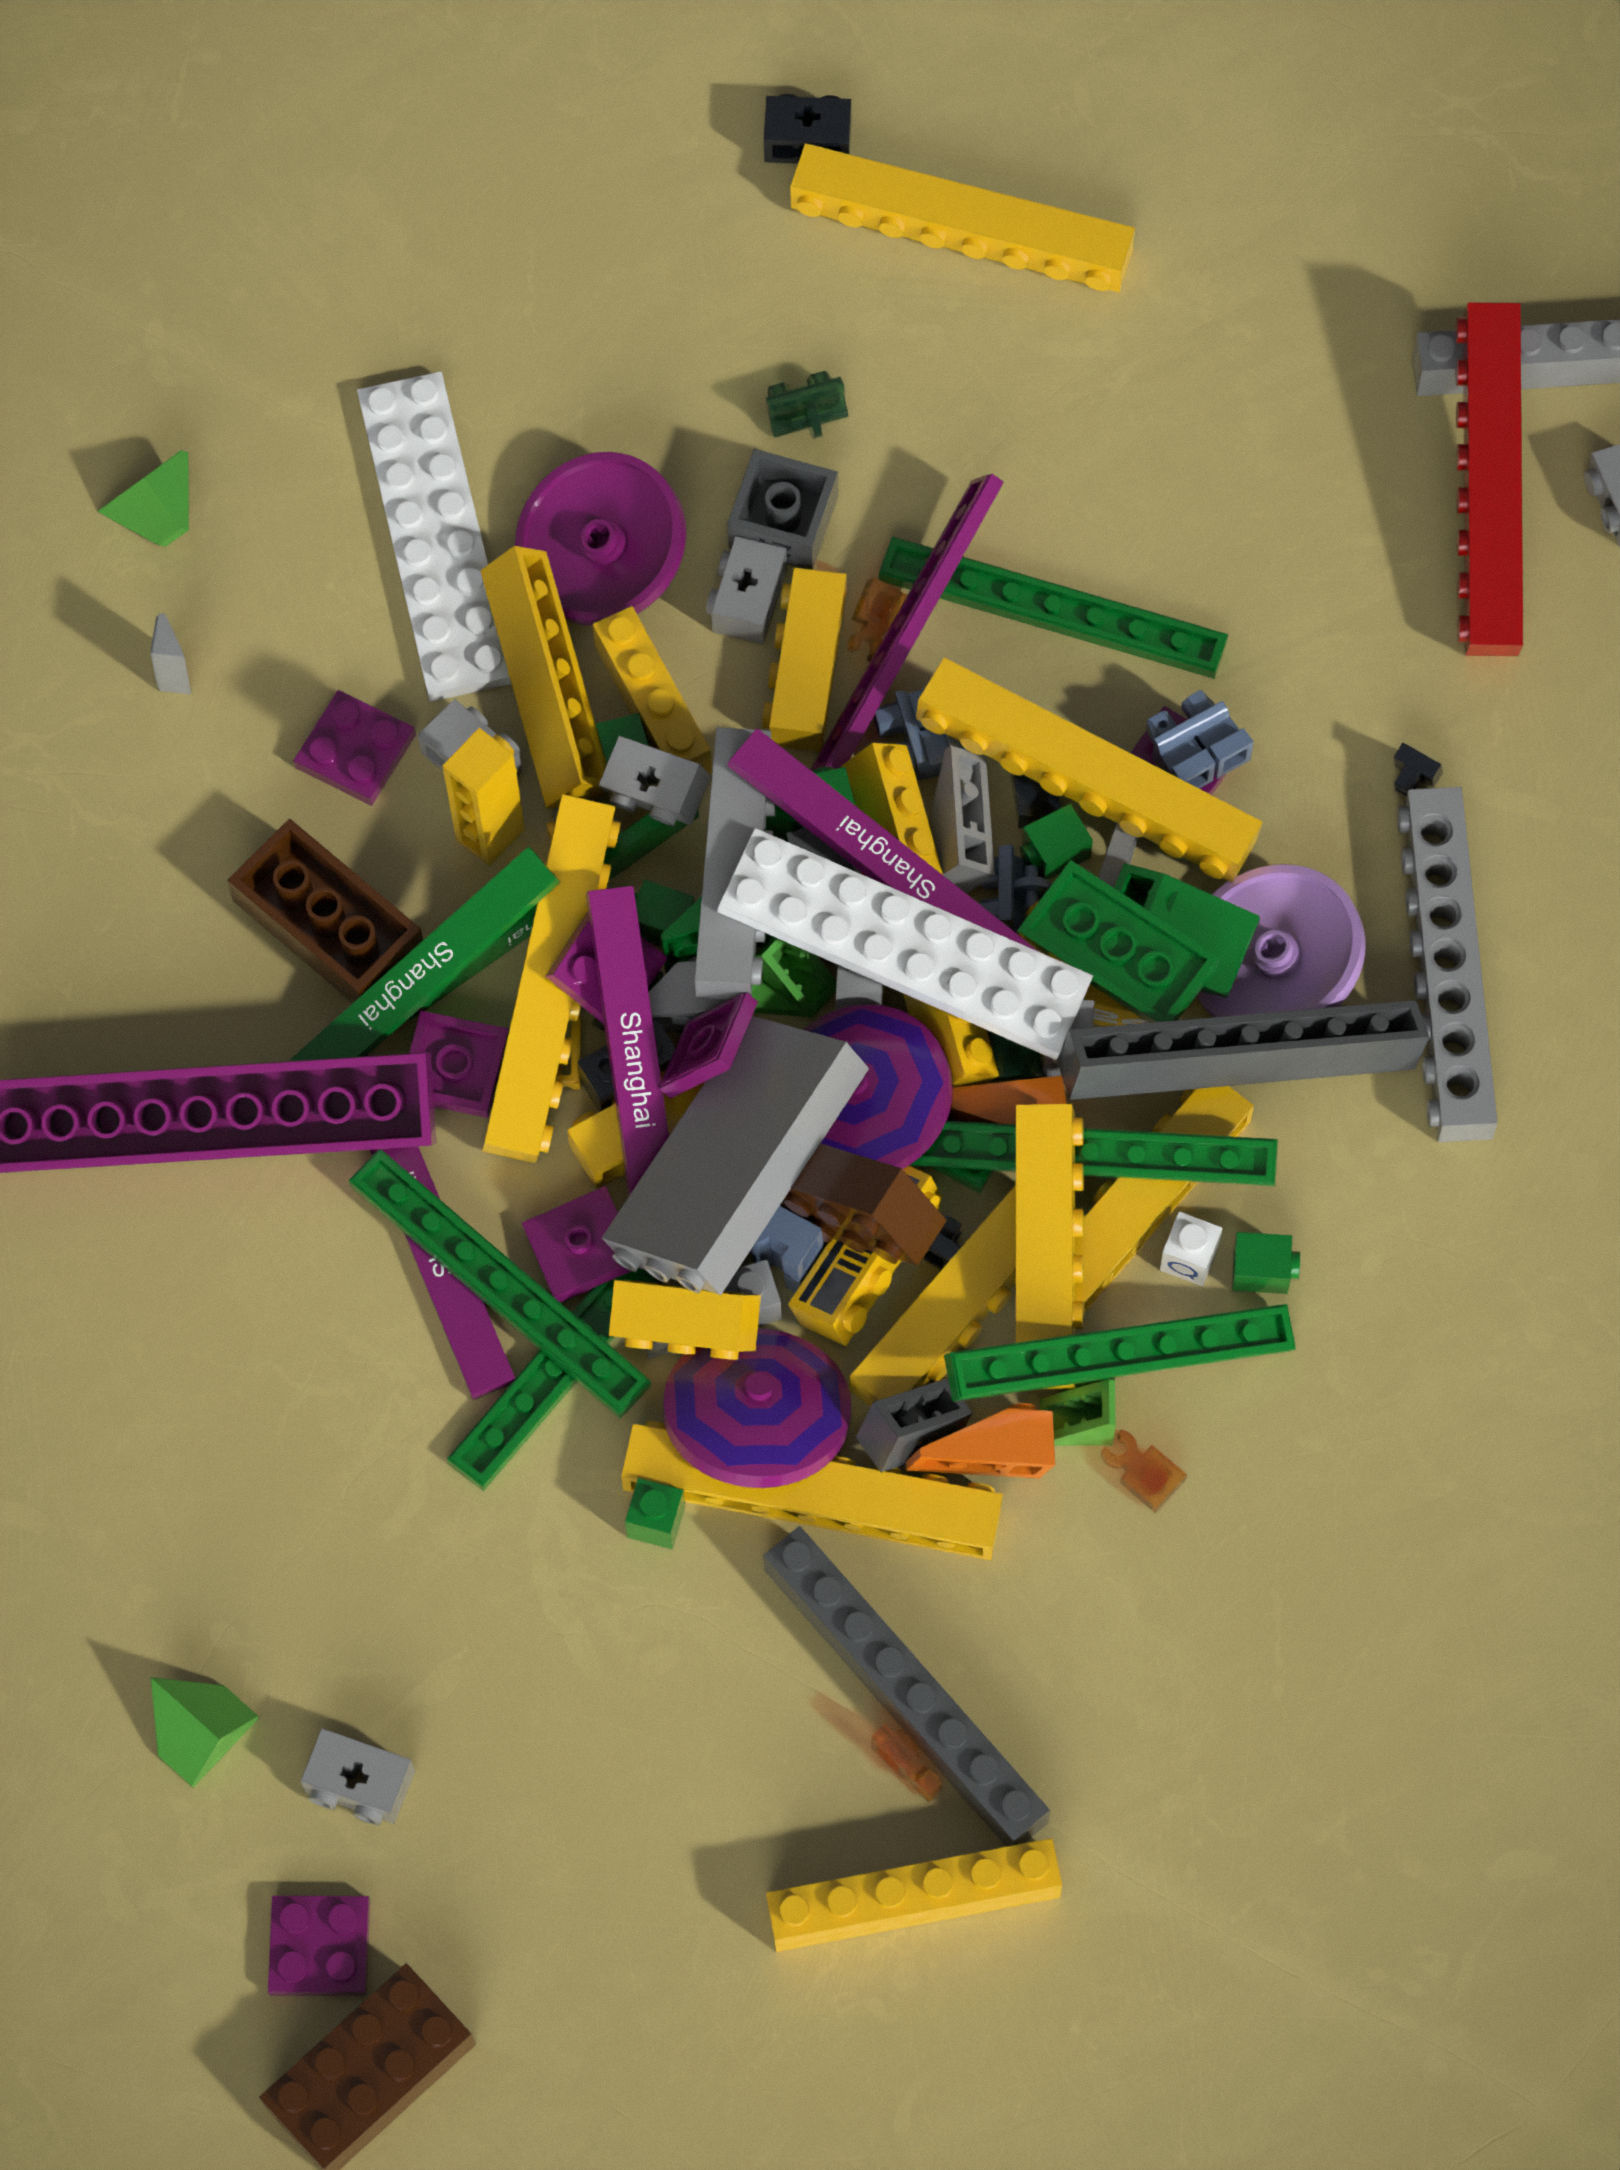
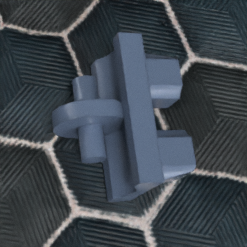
[979,844,1051,934]

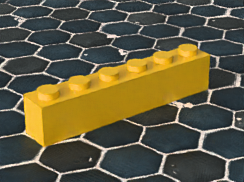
[480,546,607,809]
[1075,1086,1254,1313]
[1016,1104,1084,1389]
[849,1185,1016,1407]
[766,1838,1062,1952]

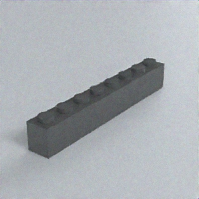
[1058,1000,1429,1100]
[763,1526,1050,1847]

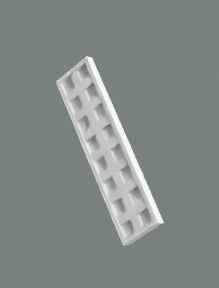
[357,371,512,702]
[717,828,1093,1060]

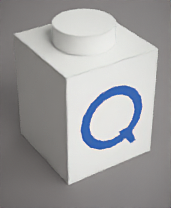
[1160,1211,1222,1287]

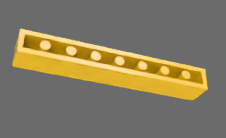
[790,143,1135,293]
[915,657,1263,883]
[840,743,999,1088]
[482,794,621,1164]
[621,1421,1003,1561]

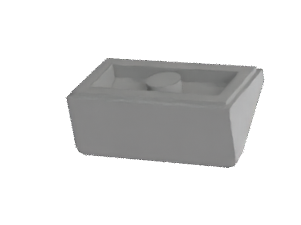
[150,613,191,694]

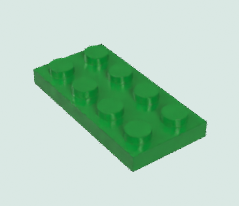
[1017,860,1221,1023]

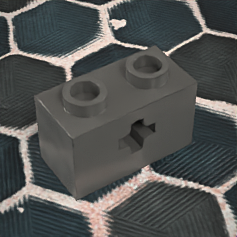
[856,1378,972,1472]

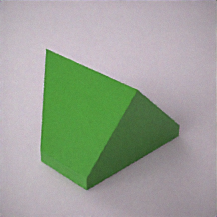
[97,450,189,547]
[752,936,837,1018]
[1040,1378,1116,1446]
[151,1677,259,1788]

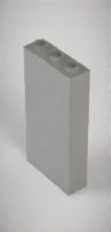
[602,1016,869,1295]

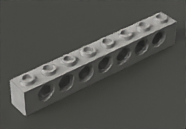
[1397,787,1497,1142]

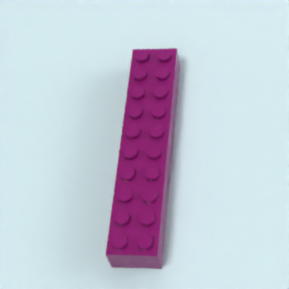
[0,1052,437,1173]

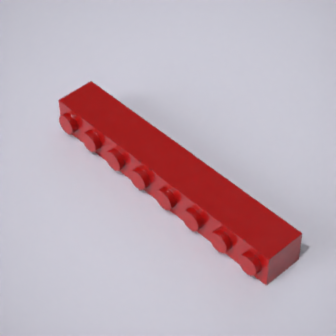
[1455,302,1523,656]

